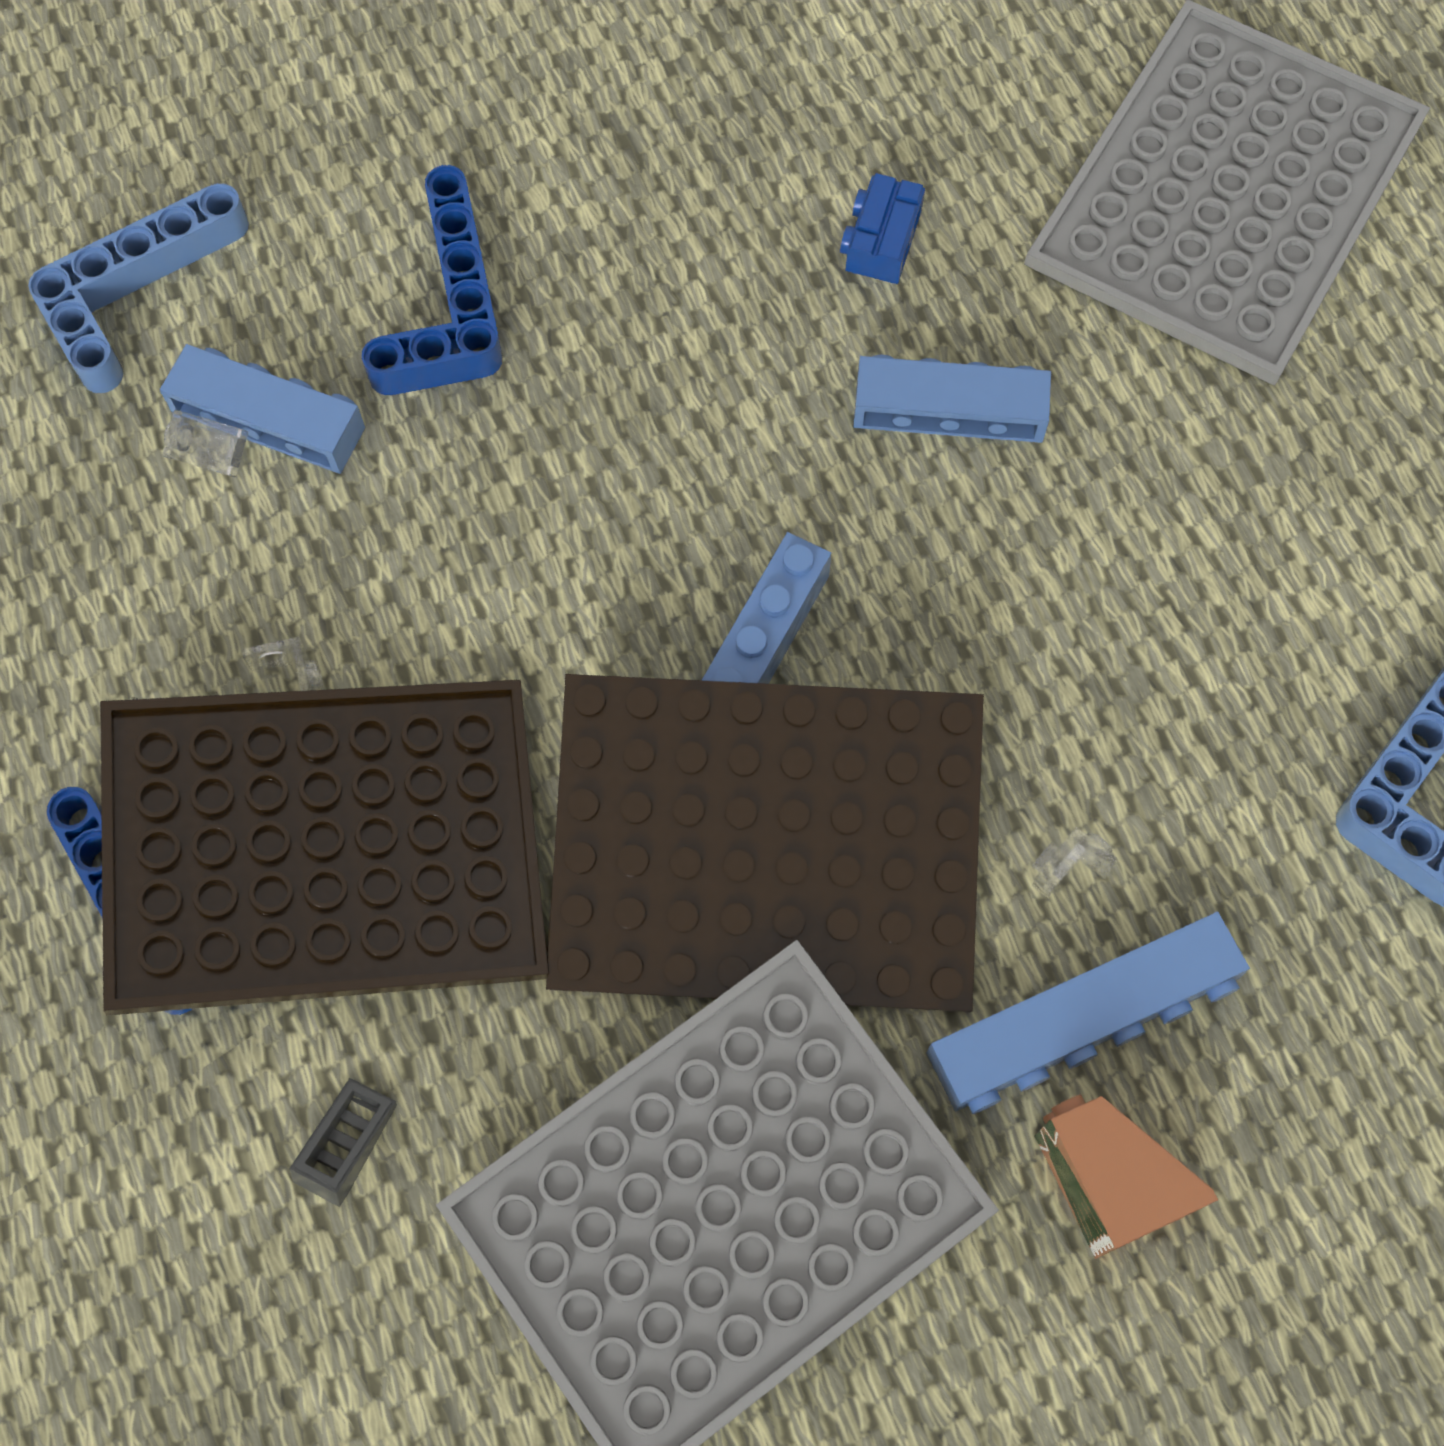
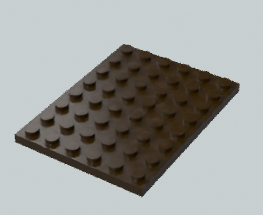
[546,674,984,1012]
[100,680,548,1016]

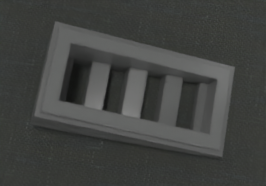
[289,1078,397,1207]

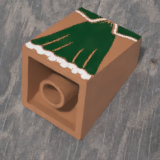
[1035,1094,1218,1259]

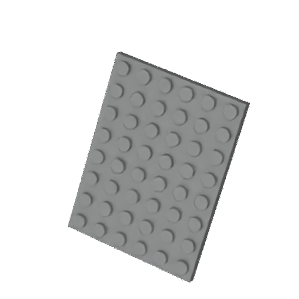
[1024,0,1430,386]
[436,940,999,1446]

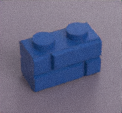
[840,173,925,284]

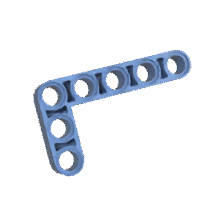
[28,183,249,393]
[1336,667,1444,907]

